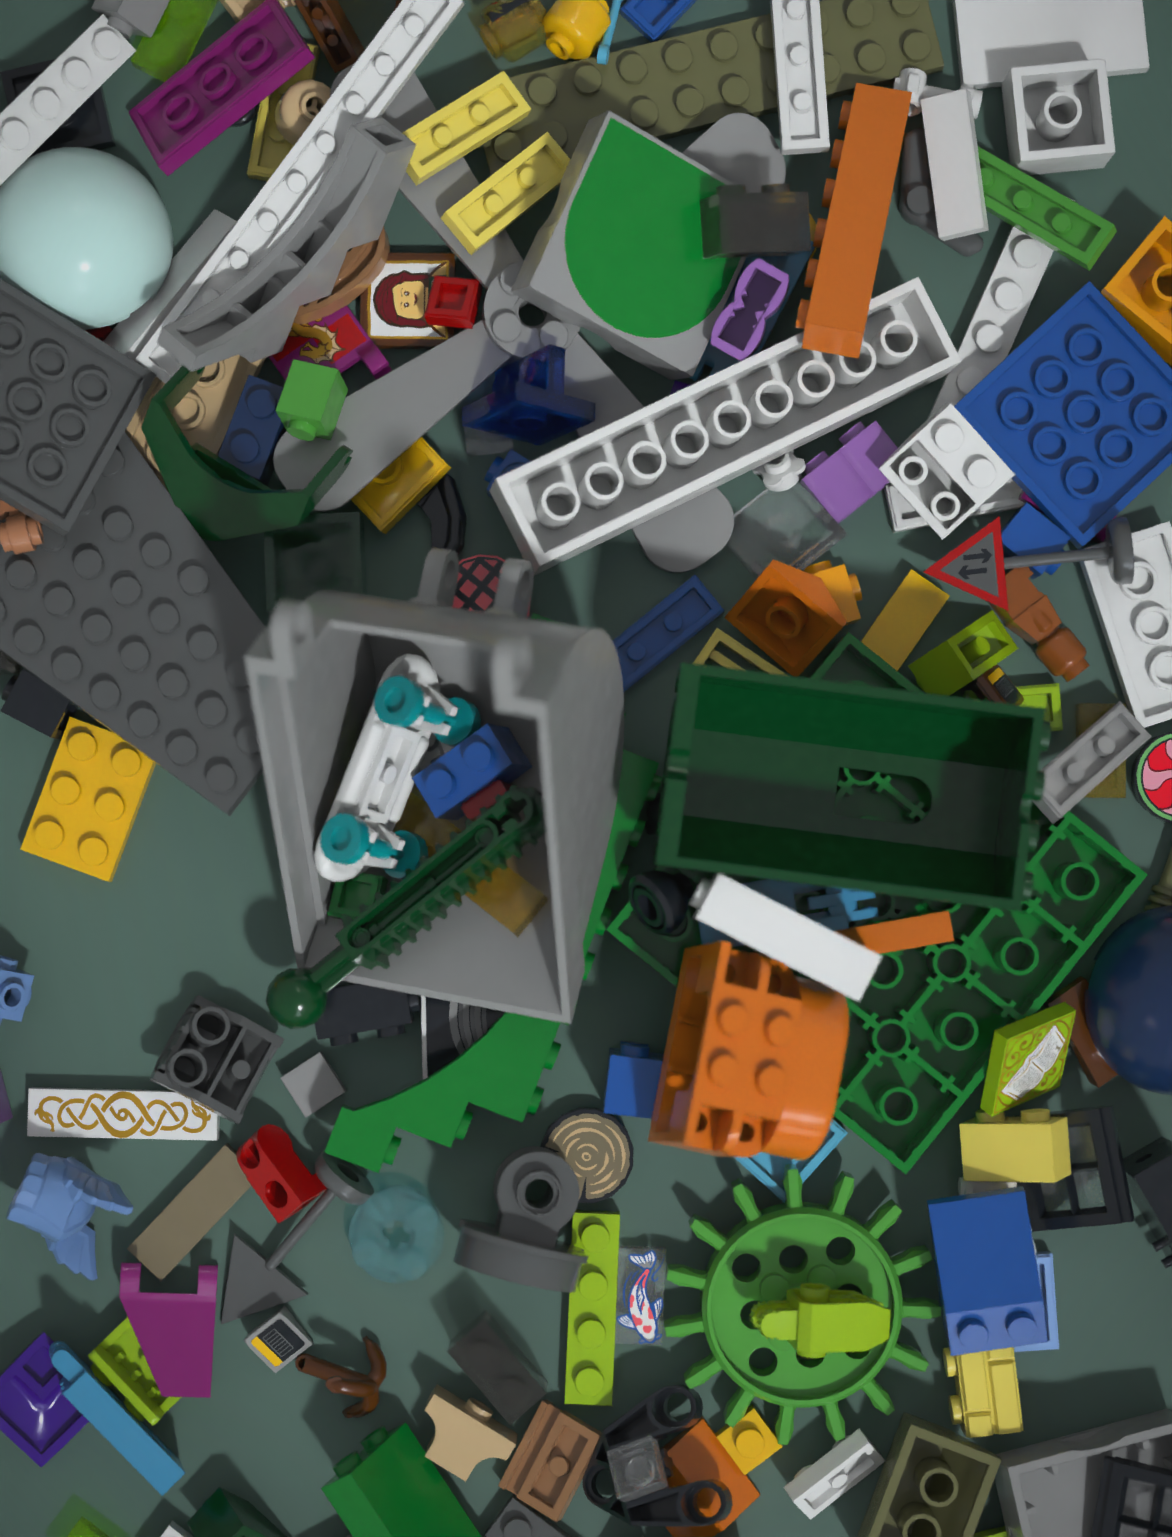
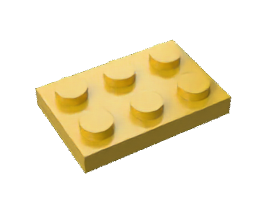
[20,717,156,882]

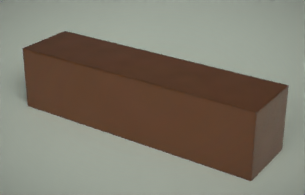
[294,0,365,73]

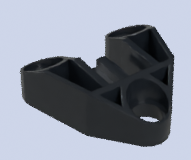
[583,1385,733,1527]

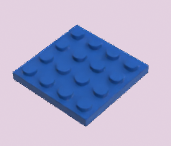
[954,281,1172,549]

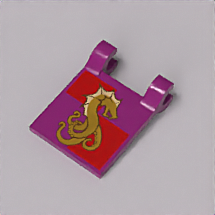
[268,303,392,381]

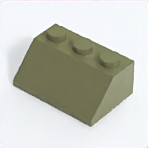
[857,1412,1002,1537]

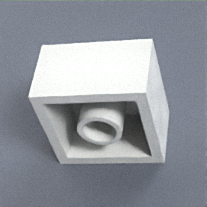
[1001,58,1115,175]

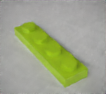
[565,1210,620,1406]

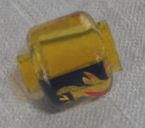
[477,0,547,62]

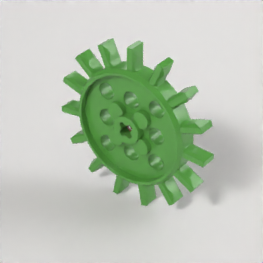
[664,1164,941,1445]

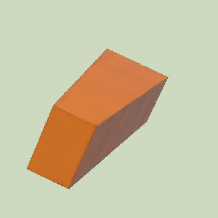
[833,910,955,954]

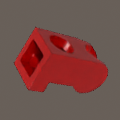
[236,1124,327,1224]

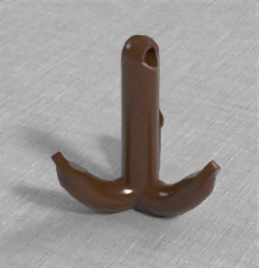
[295,1336,387,1418]

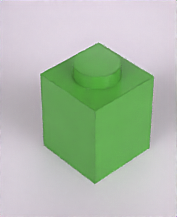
[276,359,348,441]

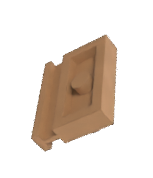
[498,1400,602,1522]

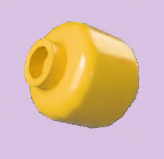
[542,0,611,60]

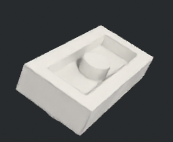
[784,1429,885,1520]

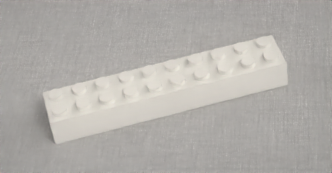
[490,277,962,576]

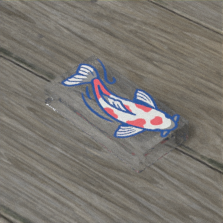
[615,1245,666,1345]

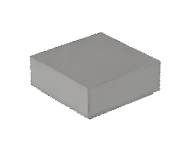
[280,1051,347,1118]

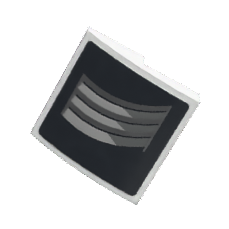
[421,996,505,1079]

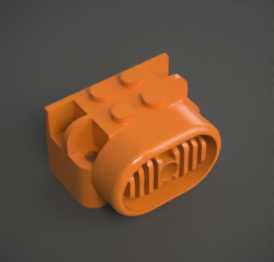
[648,940,849,1160]

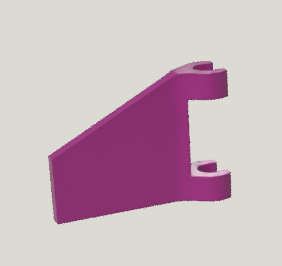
[119,1262,218,1398]

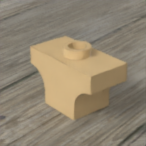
[424,1384,518,1482]

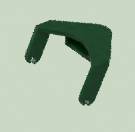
[141,366,353,541]

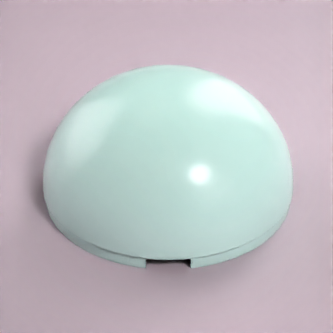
[0,147,173,330]

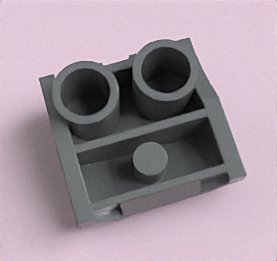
[149,995,284,1124]

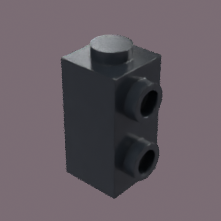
[314,983,421,1046]

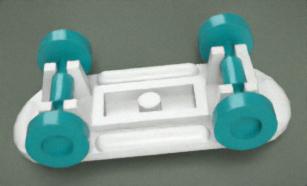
[314,654,481,882]

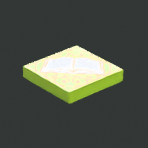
[980,1002,1076,1117]

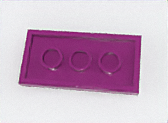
[128,0,316,176]

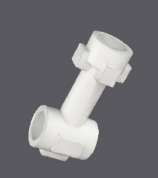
[893,68,983,119]

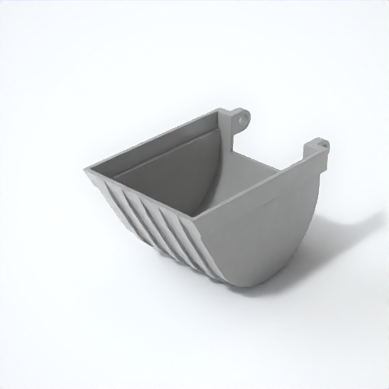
[245,548,624,1024]

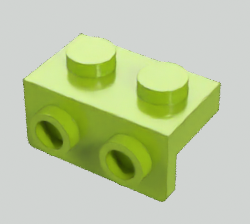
[87,1317,182,1426]

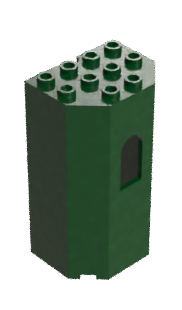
[653,662,1051,911]

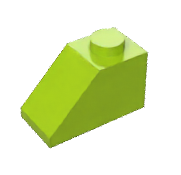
[908,610,1018,696]

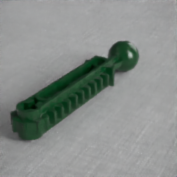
[266,785,547,1029]

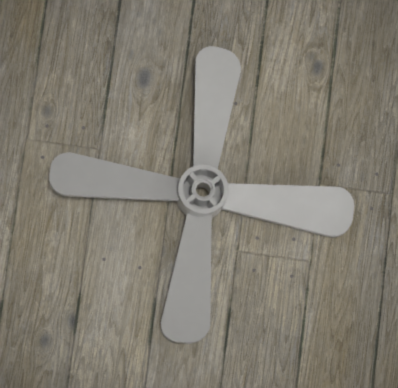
[273,62,786,573]

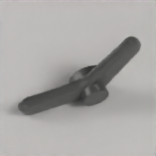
[899,127,984,257]

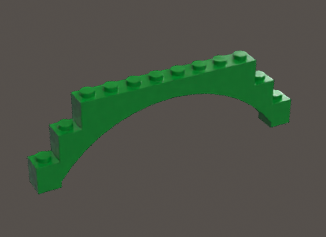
[324,613,663,1173]

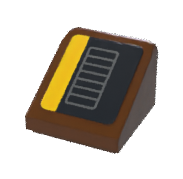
[969,664,1024,705]

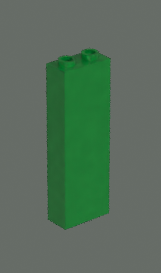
[321,1422,482,1537]

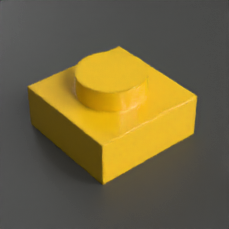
[715,1405,783,1475]

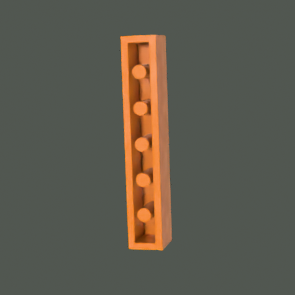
[795,83,912,359]

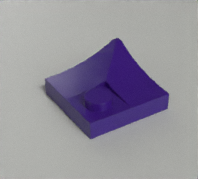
[0,1331,89,1467]

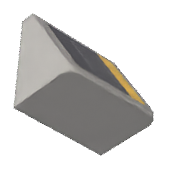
[244,1305,314,1373]

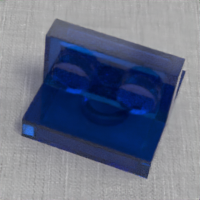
[462,344,595,446]

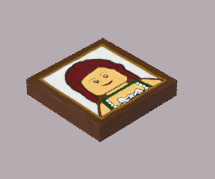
[360,253,456,349]

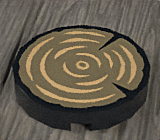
[541,1107,634,1203]

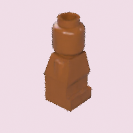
[988,567,1090,682]

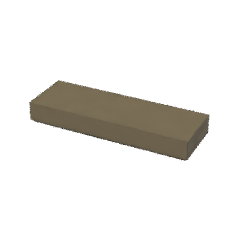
[127,1143,251,1281]

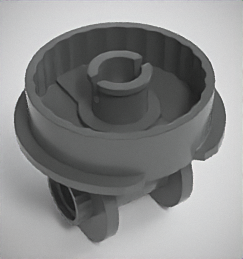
[453,1146,589,1293]

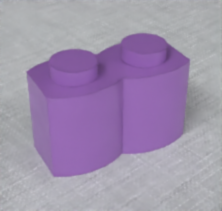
[711,258,789,361]
[799,420,897,527]

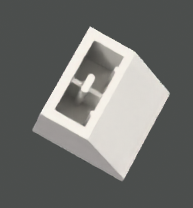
[878,403,1015,540]

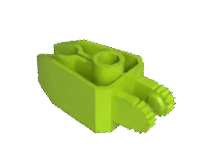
[749,1283,891,1358]

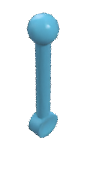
[597,0,624,65]

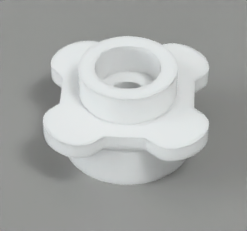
[752,450,806,492]

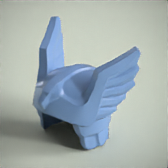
[6,1153,134,1281]

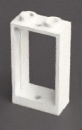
[689,873,882,1002]

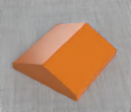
[724,559,847,677]
[637,1416,760,1537]

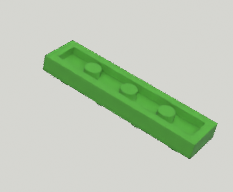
[978,146,1117,271]

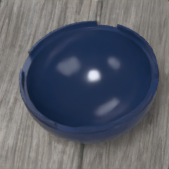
[1084,906,1172,1095]

